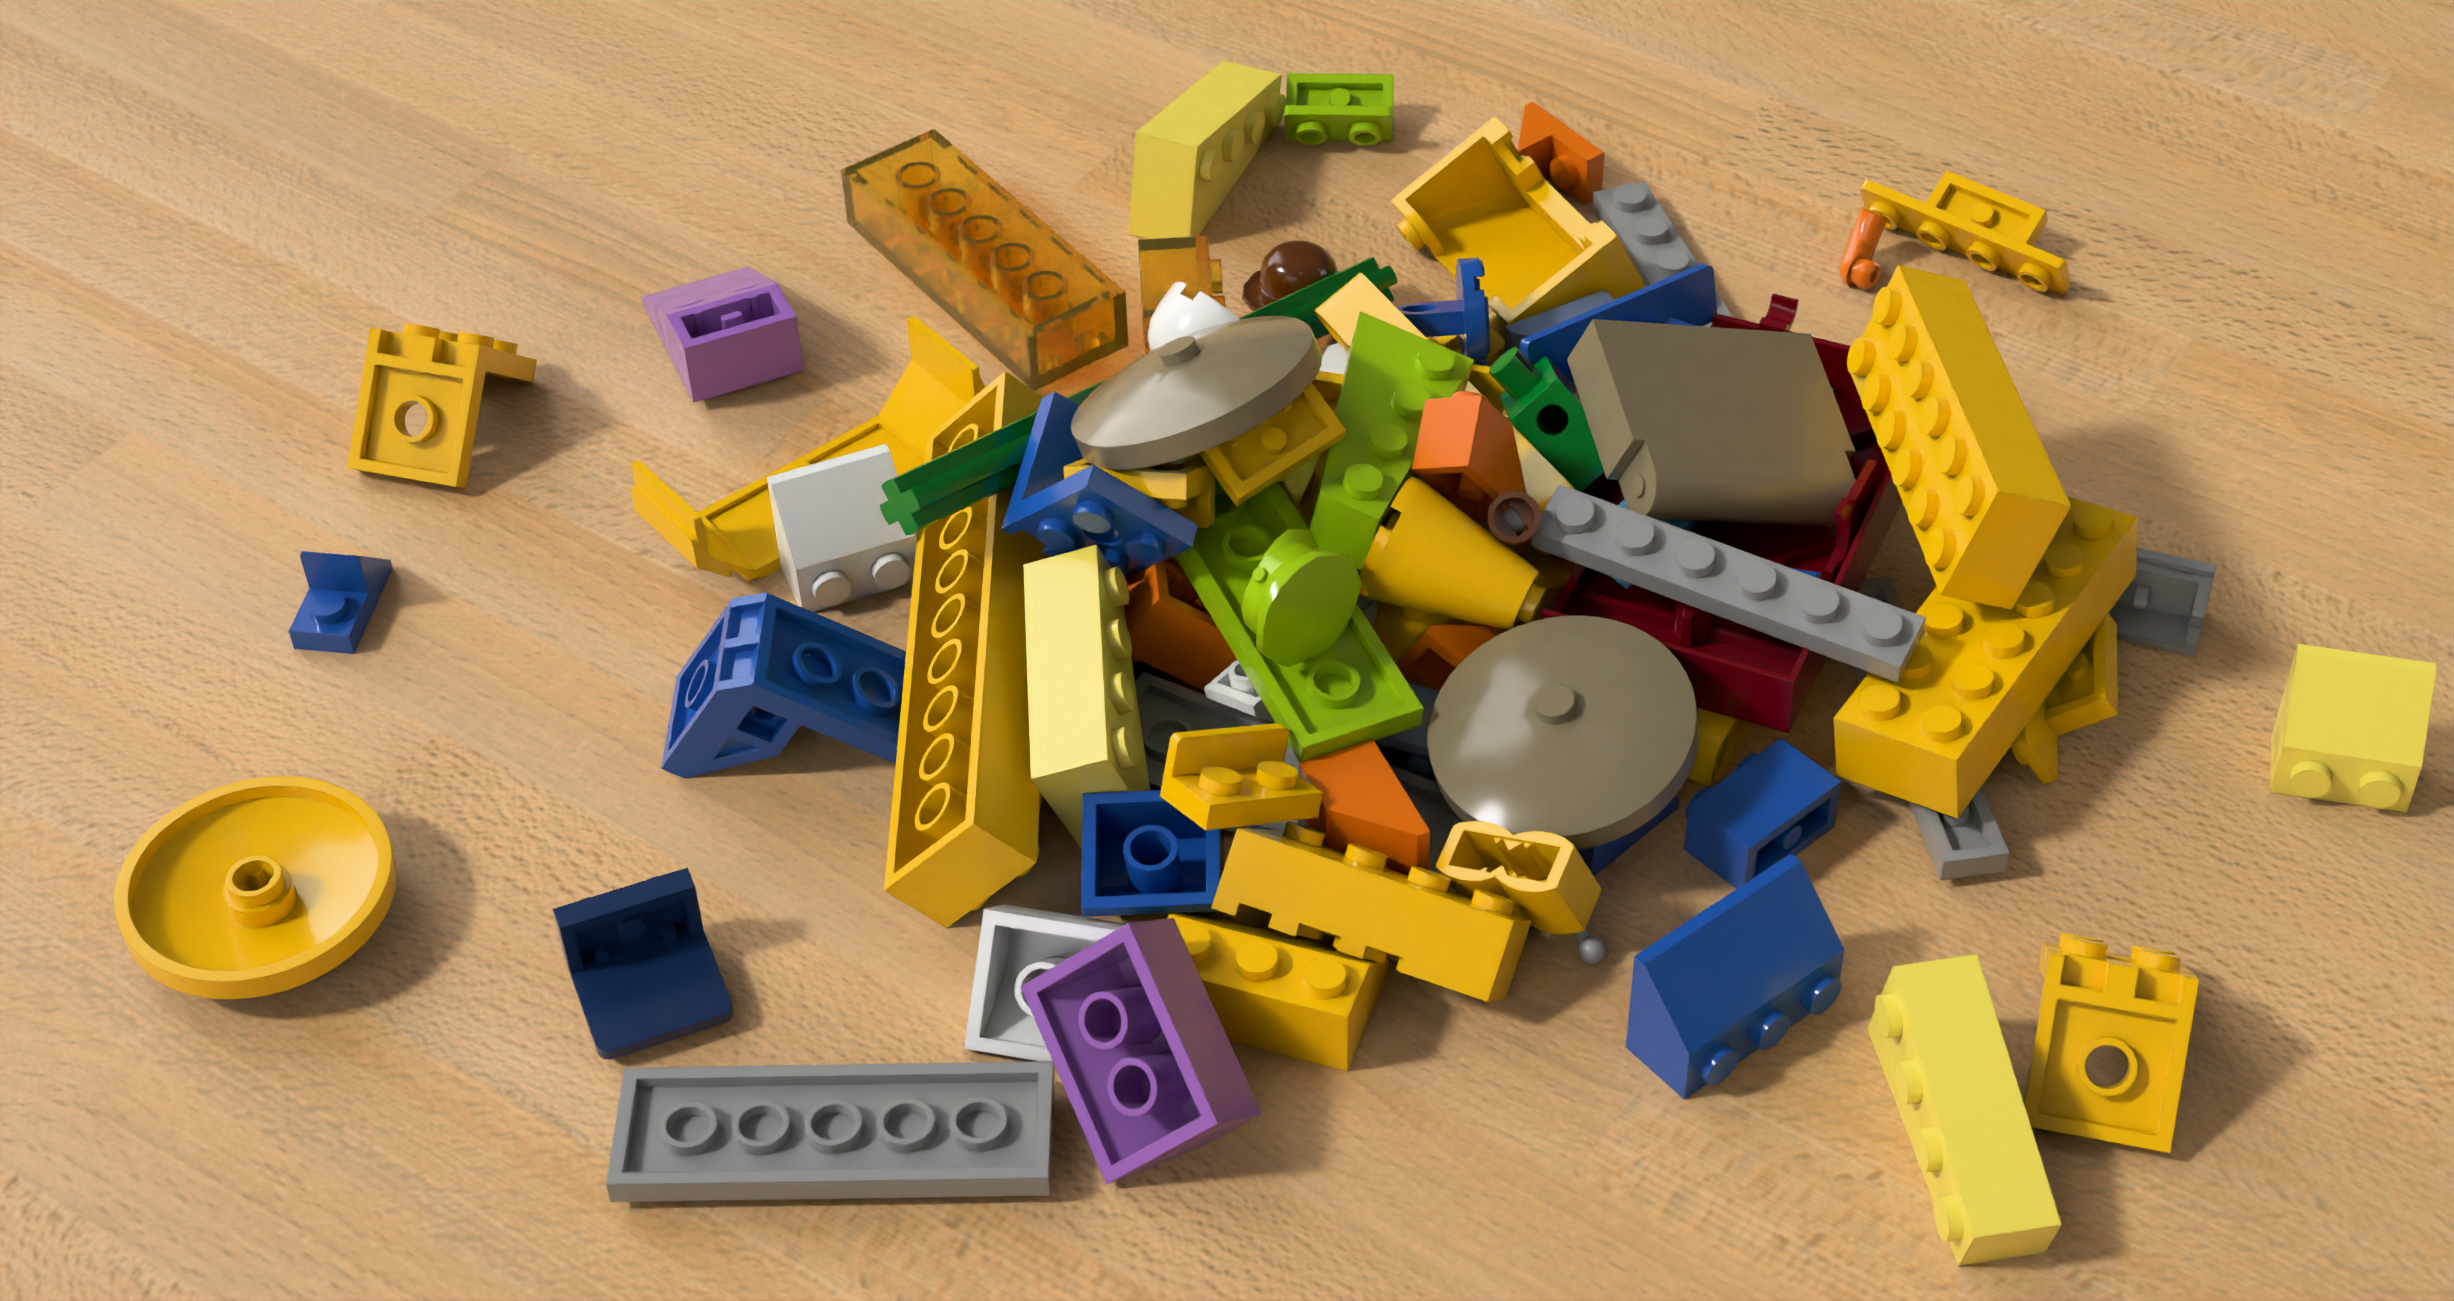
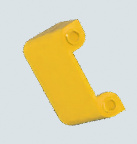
[1391,116,1646,340]

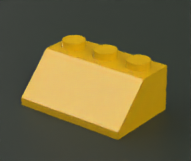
[1167,912,1390,1072]

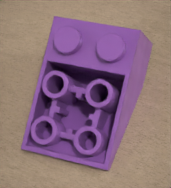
[641,266,804,403]

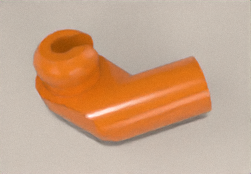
[1839,208,1888,290]

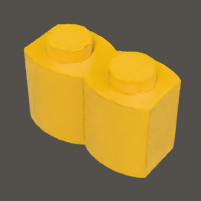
[1436,821,1602,934]

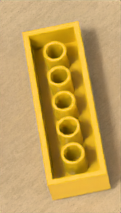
[1847,265,2071,609]
[1833,496,2138,819]

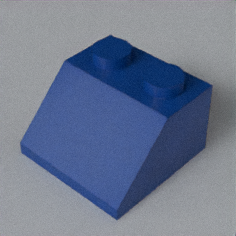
[1081,790,1224,917]

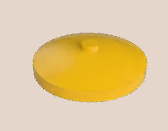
[114,776,397,999]

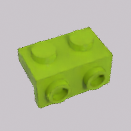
[1284,73,1394,146]

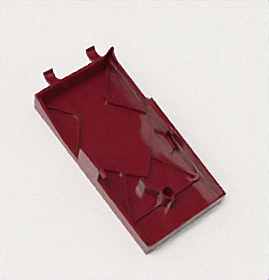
[1541,294,1902,733]

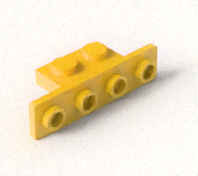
[1860,170,2071,295]
[2011,613,2118,785]

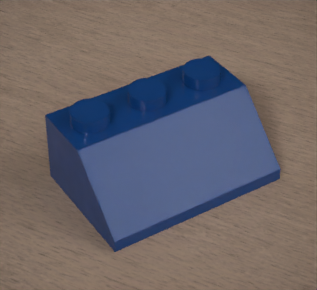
[1626,853,1845,1100]

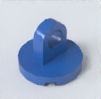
[1396,258,1490,366]

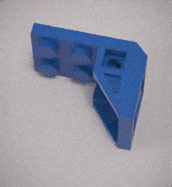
[661,592,906,778]

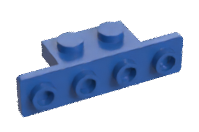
[1520,263,1717,383]

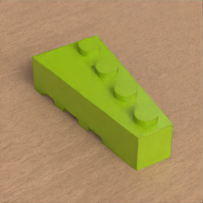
[1309,311,1474,570]

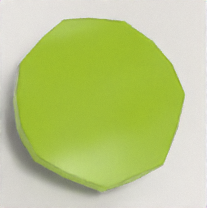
[1241,529,1362,668]

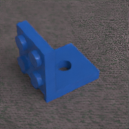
[1001,391,1198,577]

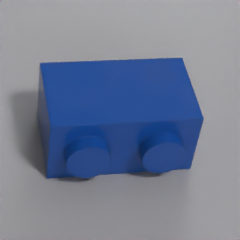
[1684,738,1842,889]

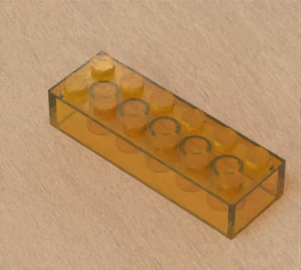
[841,129,1129,391]

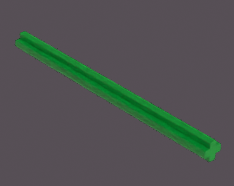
[879,257,1398,535]

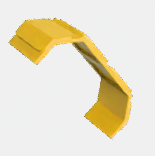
[631,315,985,582]

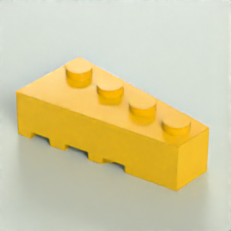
[1211,821,1532,1002]

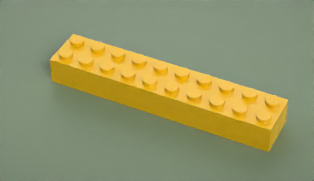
[884,371,1050,928]

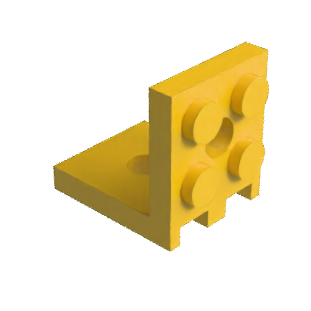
[347,323,537,488]
[2024,932,2199,1153]

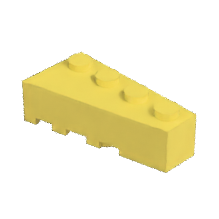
[1129,60,1286,250]
[1023,544,1150,849]
[1867,954,2062,1266]

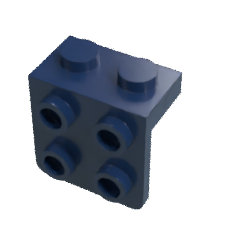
[553,868,734,1060]

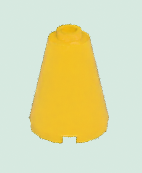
[1359,476,1546,630]

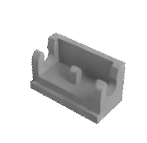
[2109,548,2217,657]

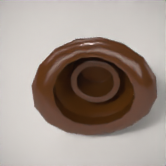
[1242,240,1339,311]

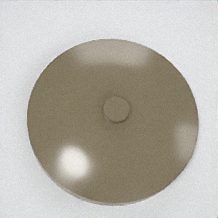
[1071,316,1322,470]
[1427,615,1700,850]

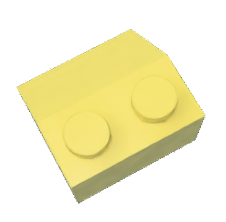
[2270,643,2436,813]

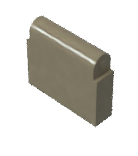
[1567,319,1856,527]

